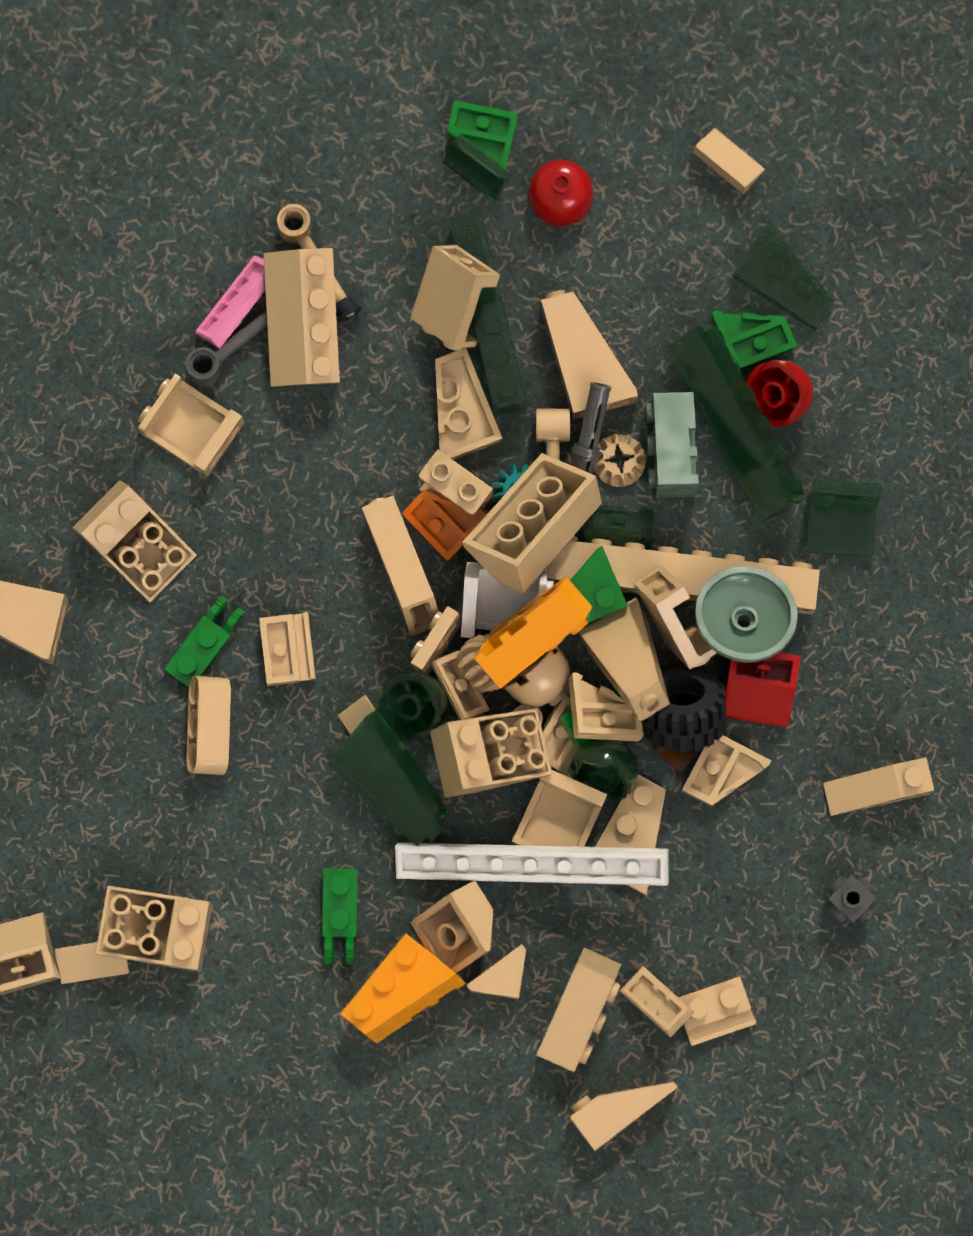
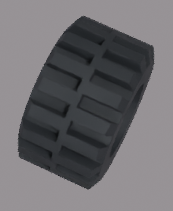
[642,666,726,753]

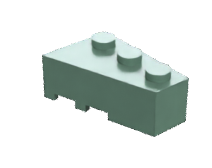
[646,392,699,498]

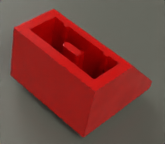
[724,652,801,728]

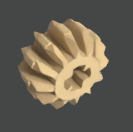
[457,634,500,693]

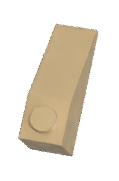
[823,757,934,816]
[569,1082,678,1151]

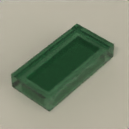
[442,135,511,202]

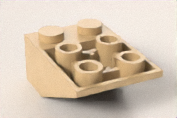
[73,480,197,602]
[430,708,552,798]
[96,886,213,972]

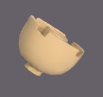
[503,647,571,708]

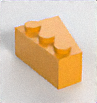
[474,577,592,689]
[340,933,467,1044]

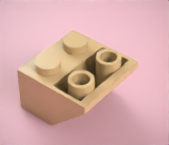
[0,912,60,995]

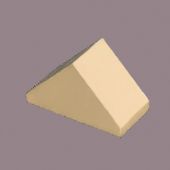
[467,944,526,999]

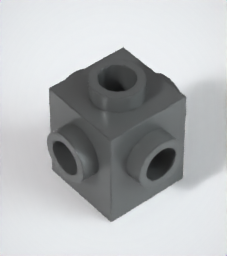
[825,874,877,925]

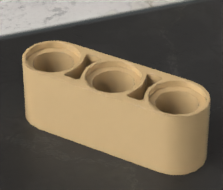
[186,675,231,775]

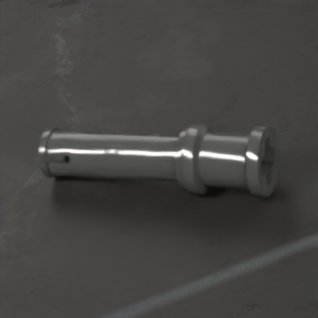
[571,382,612,474]

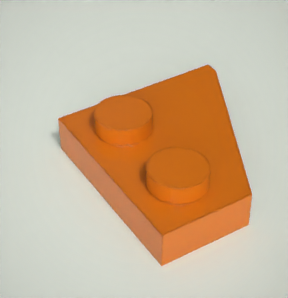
[402,489,490,561]

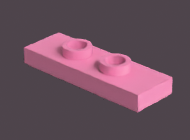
[195,255,265,349]

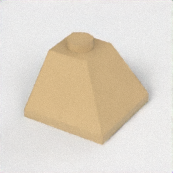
[410,881,493,973]

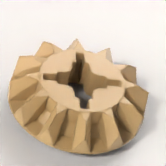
[594,433,646,487]

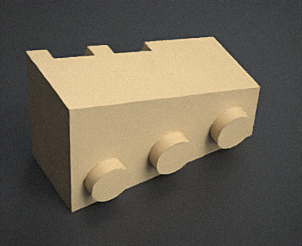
[537,948,621,1072]

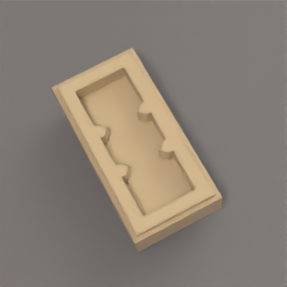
[620,966,694,1038]

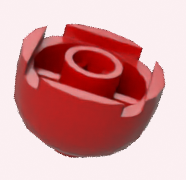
[528,159,594,227]
[745,360,814,427]

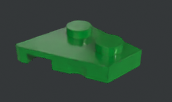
[447,100,518,177]
[711,310,797,373]
[570,546,628,623]

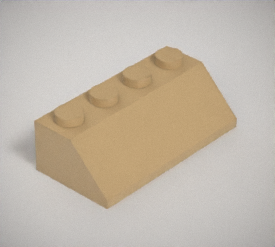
[263,248,340,387]
[462,453,602,593]

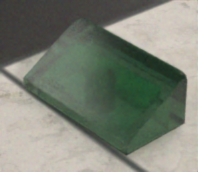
[583,505,653,550]

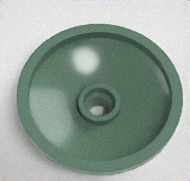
[695,566,798,662]

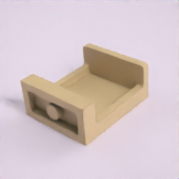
[411,245,500,351]
[138,374,244,477]
[419,449,493,516]
[633,566,717,669]
[511,769,607,847]

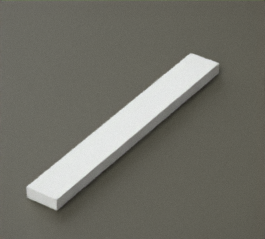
[395,843,669,886]

